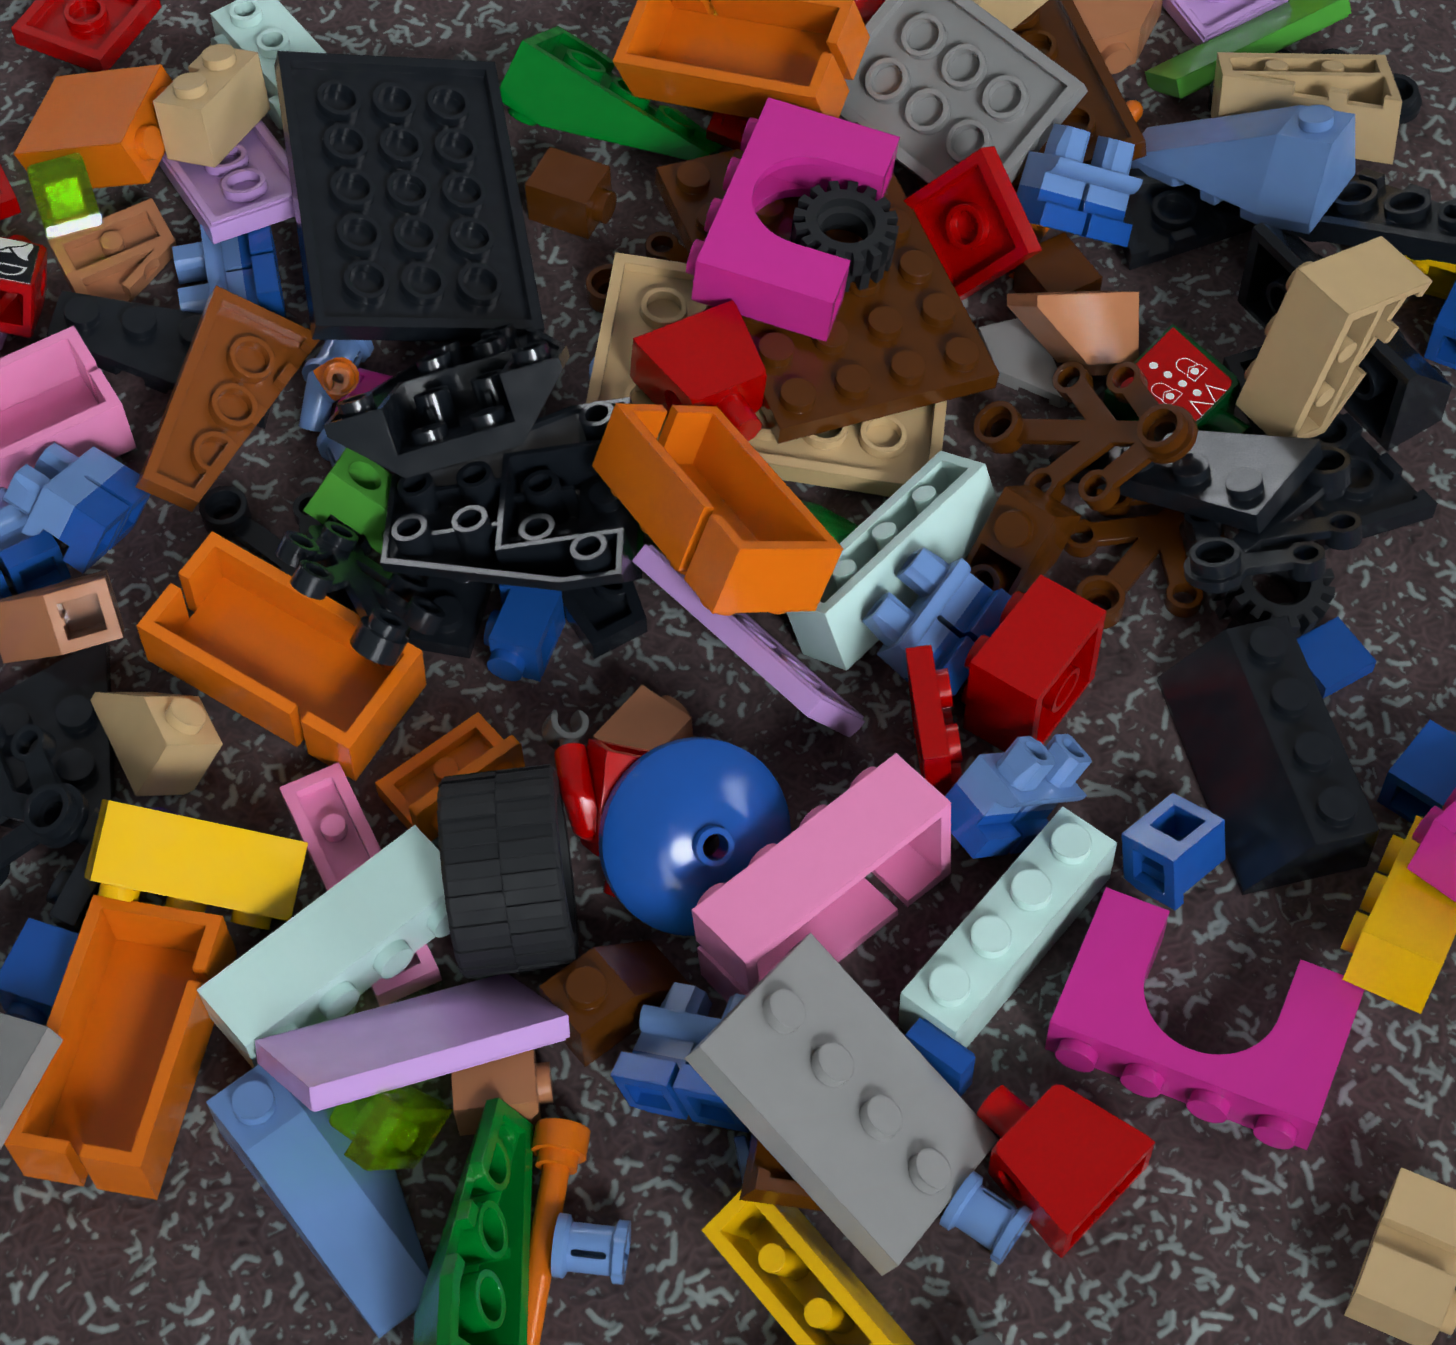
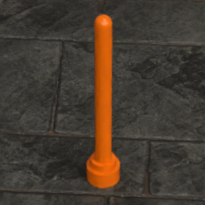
[527,1118,591,1345]

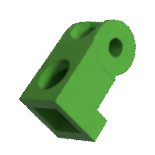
[303,447,392,554]

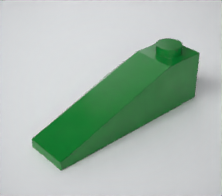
[500,26,724,160]
[413,1097,534,1345]

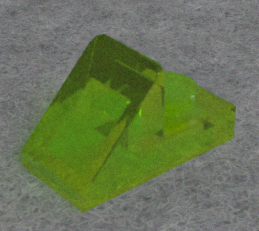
[27,153,103,239]
[329,1085,453,1171]

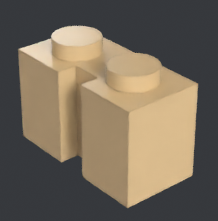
[153,44,271,168]
[1344,1167,1456,1345]

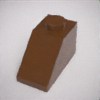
[539,940,690,1067]

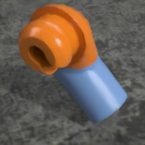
[298,357,359,432]

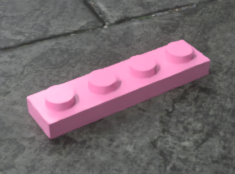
[279,762,442,1007]

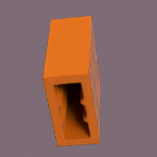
[14,64,173,192]

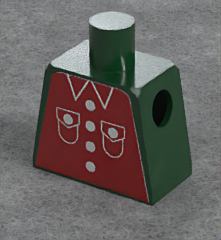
[1103,324,1253,434]

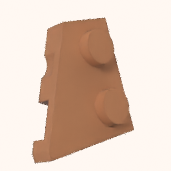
[48,198,177,302]

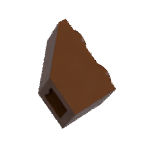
[965,485,1082,596]

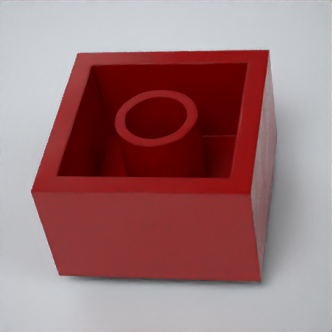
[961,574,1106,752]

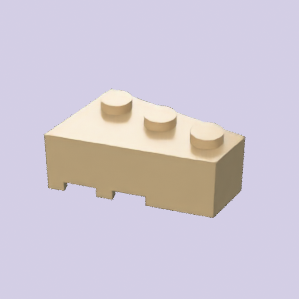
[1211,52,1402,165]
[1235,236,1433,439]

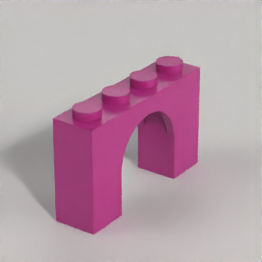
[686,97,900,342]
[1045,887,1365,1150]

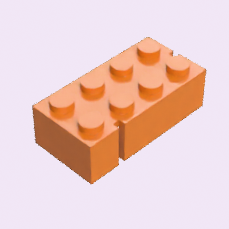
[613,0,870,119]
[592,403,843,616]
[136,531,427,781]
[4,894,237,1200]

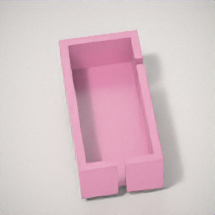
[0,325,137,489]
[692,753,951,1003]

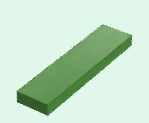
[1145,0,1351,98]

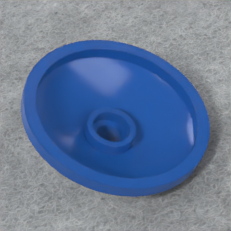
[598,737,791,936]

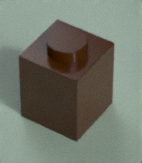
[525,147,617,239]
[1012,232,1103,293]

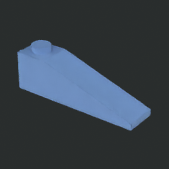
[1131,105,1355,234]
[206,1064,429,1338]

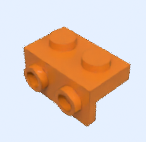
[375,712,525,841]

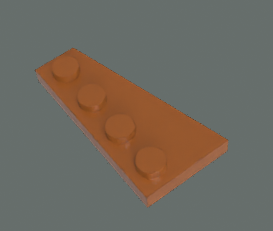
[136,286,320,512]

